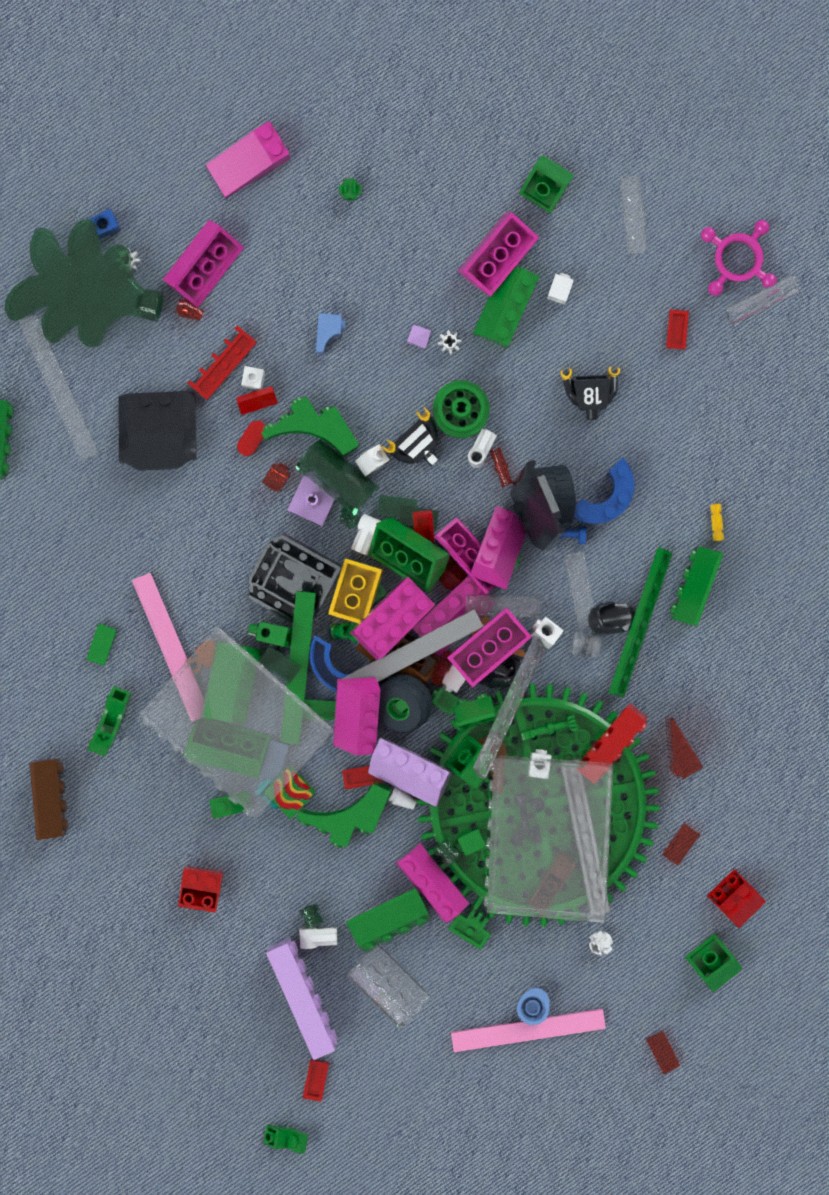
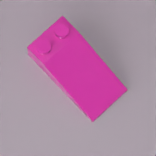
[206,121,291,198]

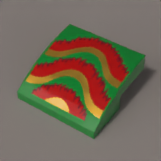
[263,764,316,820]

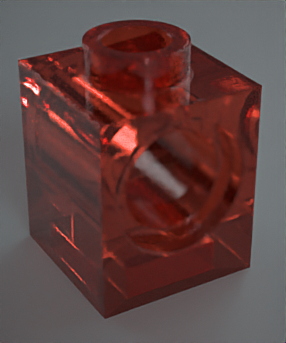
[262,462,291,493]

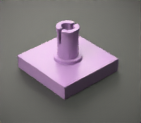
[288,475,338,526]

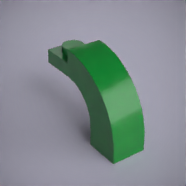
[87,686,131,757]

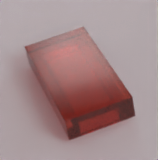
[662,823,700,866]
[646,1030,680,1075]

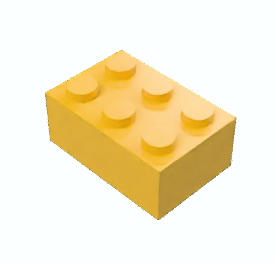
[328,559,383,623]

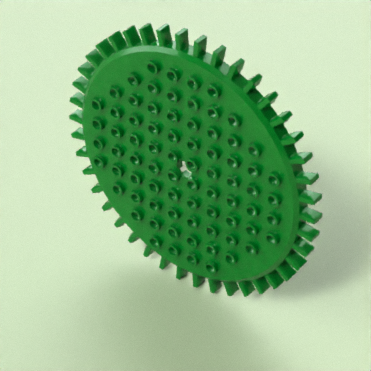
[417,683,660,927]

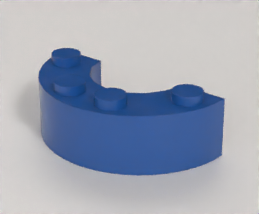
[574,457,634,525]
[310,636,366,692]

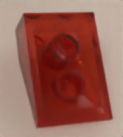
[665,716,704,780]

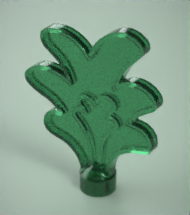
[5,219,164,347]

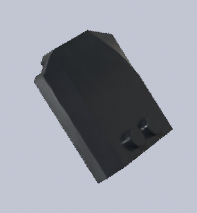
[118,391,197,471]
[510,460,565,551]
[248,533,343,623]

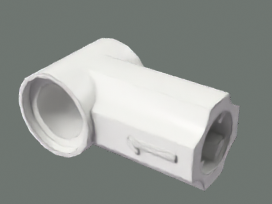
[468,429,497,468]
[351,514,380,555]
[299,927,338,949]

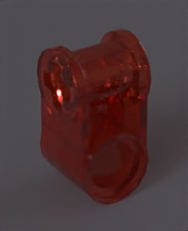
[438,556,466,590]

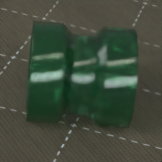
[434,839,461,866]
[299,903,324,929]

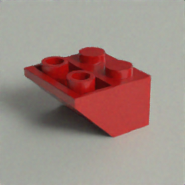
[178,866,224,913]
[707,869,766,929]

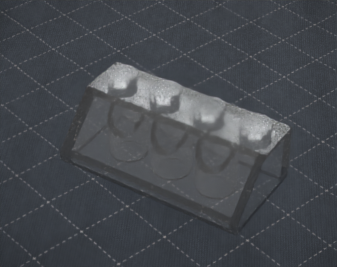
[345,944,430,1029]

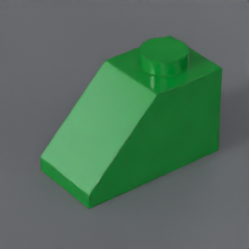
[209,790,253,819]

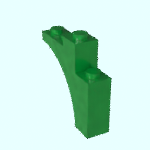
[261,396,359,457]
[296,781,391,848]

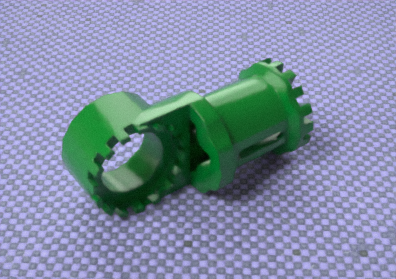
[329,622,359,643]

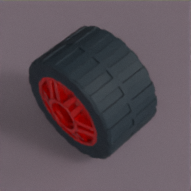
[536,465,576,524]

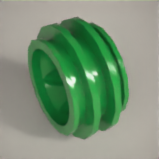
[433,380,490,438]

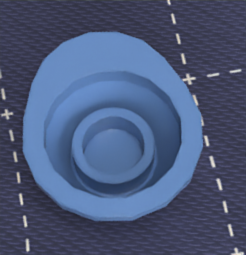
[517,988,549,1025]

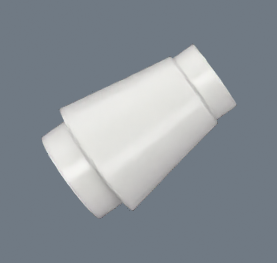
[387,786,417,810]

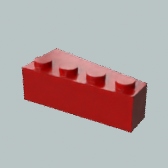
[577,703,648,784]

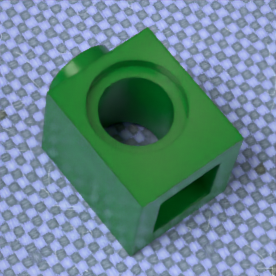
[455,827,486,856]

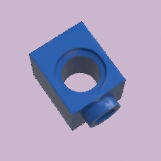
[89,209,121,239]

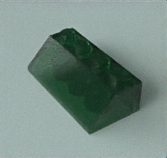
[296,439,379,516]

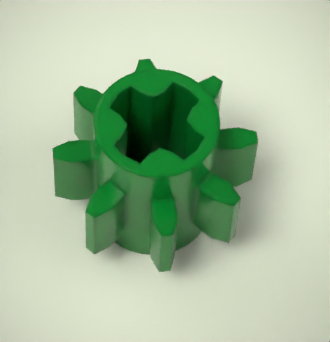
[339,179,362,201]

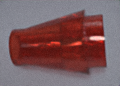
[174,299,204,321]

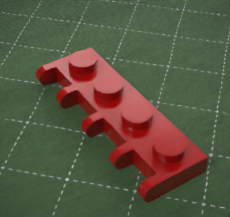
[187,325,257,401]

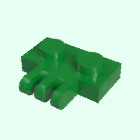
[448,908,491,950]

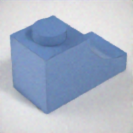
[316,313,346,355]

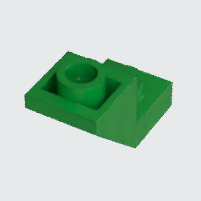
[263,1124,308,1154]

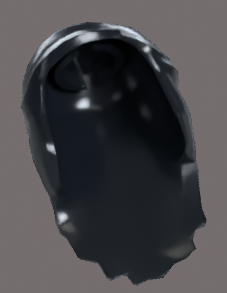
[588,601,635,635]
[478,656,523,688]

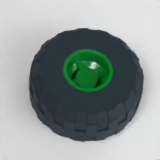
[378,674,433,733]

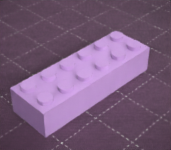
[266,937,338,1060]

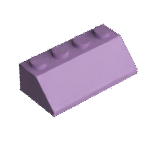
[368,738,453,807]

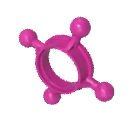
[700,220,777,296]

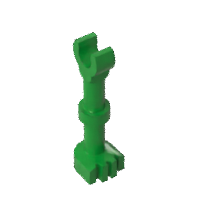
[520,715,578,740]

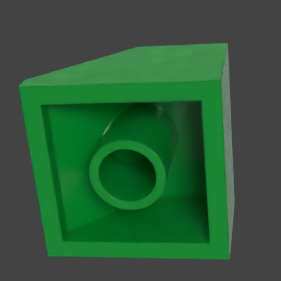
[519,155,574,214]
[453,694,498,730]
[444,734,488,789]
[685,933,743,993]

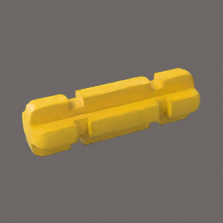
[710,504,724,541]

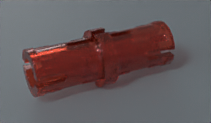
[490,447,513,487]
[431,650,452,685]

